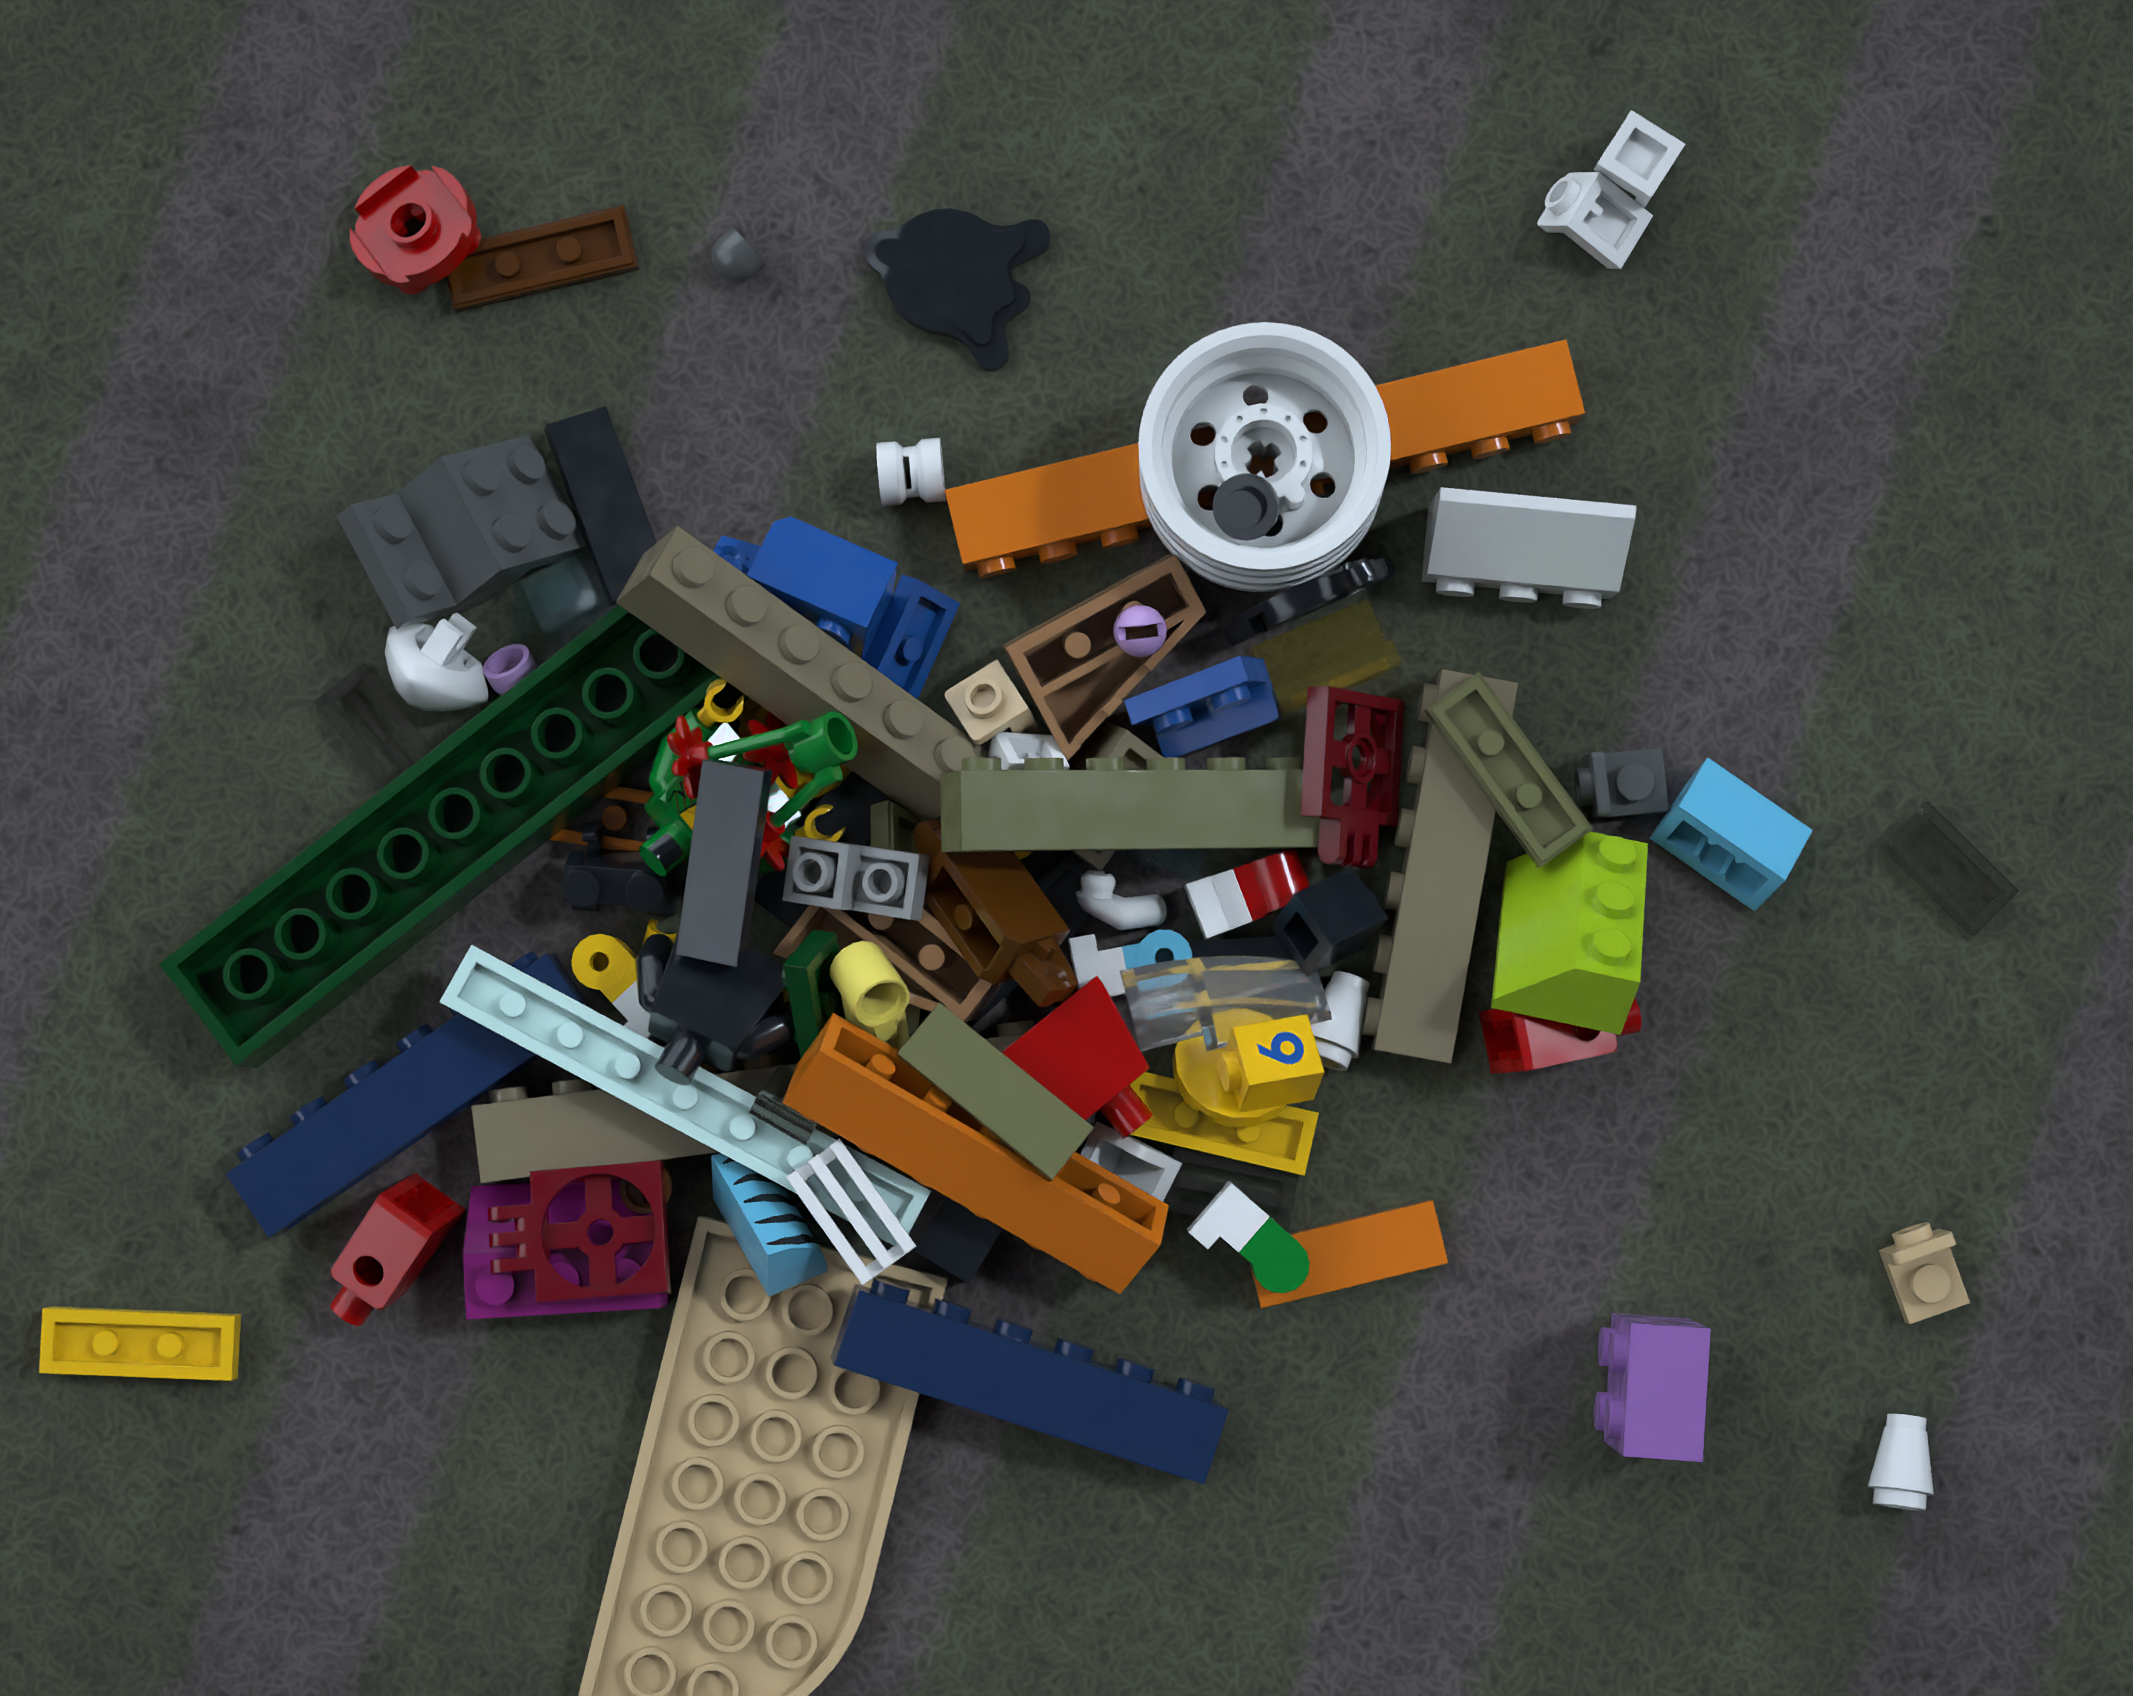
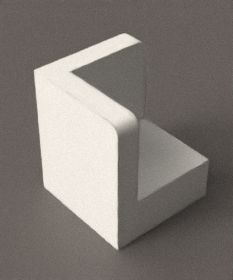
[1594,110,1685,208]
[1081,1121,1182,1202]

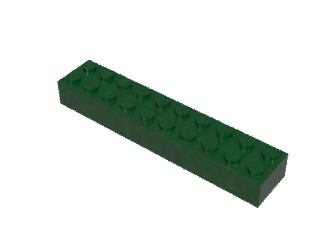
[159,604,739,1068]

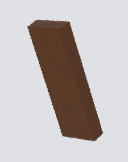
[446,205,640,312]

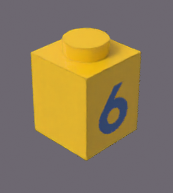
[1218,1014,1324,1113]

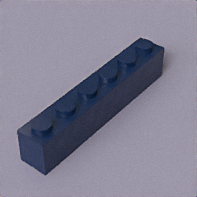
[226,951,592,1238]
[830,1278,1229,1484]

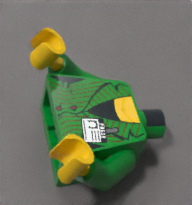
[639,679,845,876]

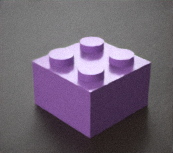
[1594,1313,1711,1462]

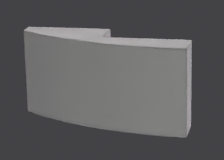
[782,836,930,920]

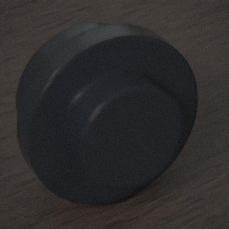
[1213,473,1279,541]

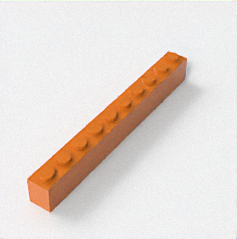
[945,339,1585,578]

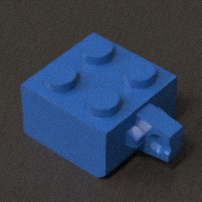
[713,516,898,660]

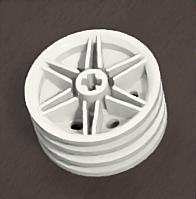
[1138,322,1391,592]

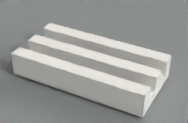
[786,1139,916,1285]

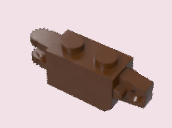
[913,819,1079,1007]

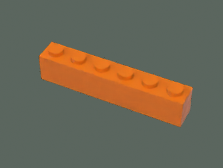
[782,1013,1169,1294]

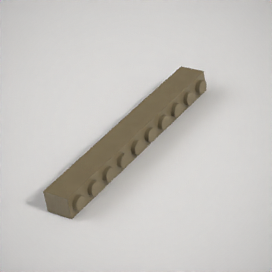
[471,1020,1035,1183]

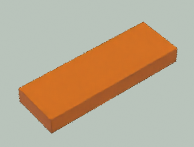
[1250,1200,1448,1308]

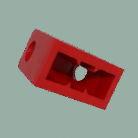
[1001,976,1153,1139]
[1478,998,1642,1074]
[330,1173,466,1326]

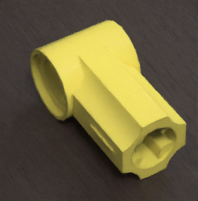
[830,941,910,1051]

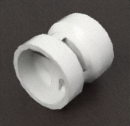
[876,438,946,506]

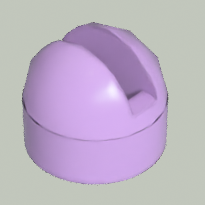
[1113,605,1167,657]
[483,644,538,696]

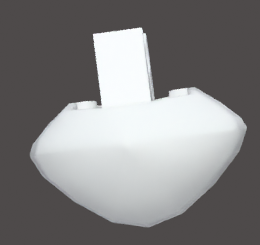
[385,612,488,712]

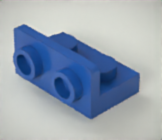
[1124,656,1282,758]

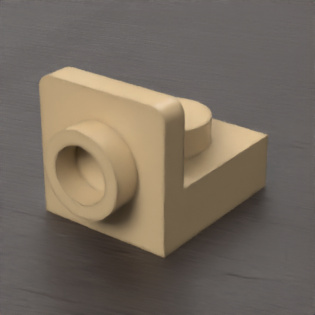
[945,659,1042,745]
[1879,1222,1970,1324]

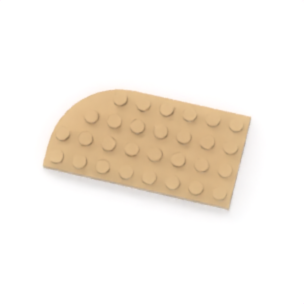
[578,1215,949,1696]

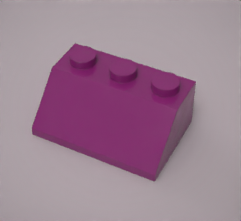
[463,1180,670,1320]

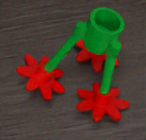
[666,711,858,871]

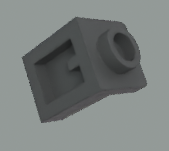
[1574,748,1669,820]

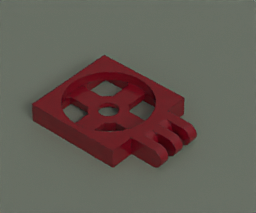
[1301,686,1404,869]
[488,1160,671,1304]

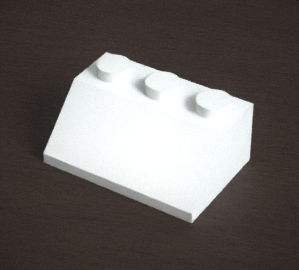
[1422,487,1636,609]

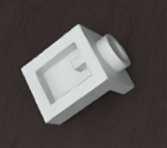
[1537,172,1653,269]

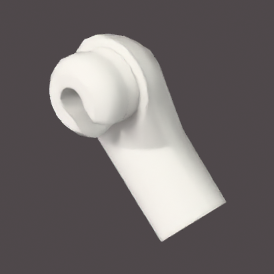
[1076,870,1167,930]

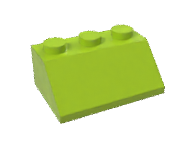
[1491,831,1648,1035]

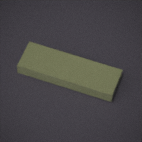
[1424,672,1593,868]
[897,1002,1094,1181]

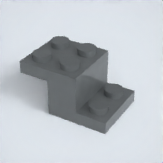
[337,435,587,630]

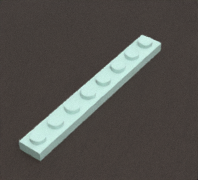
[440,945,931,1246]

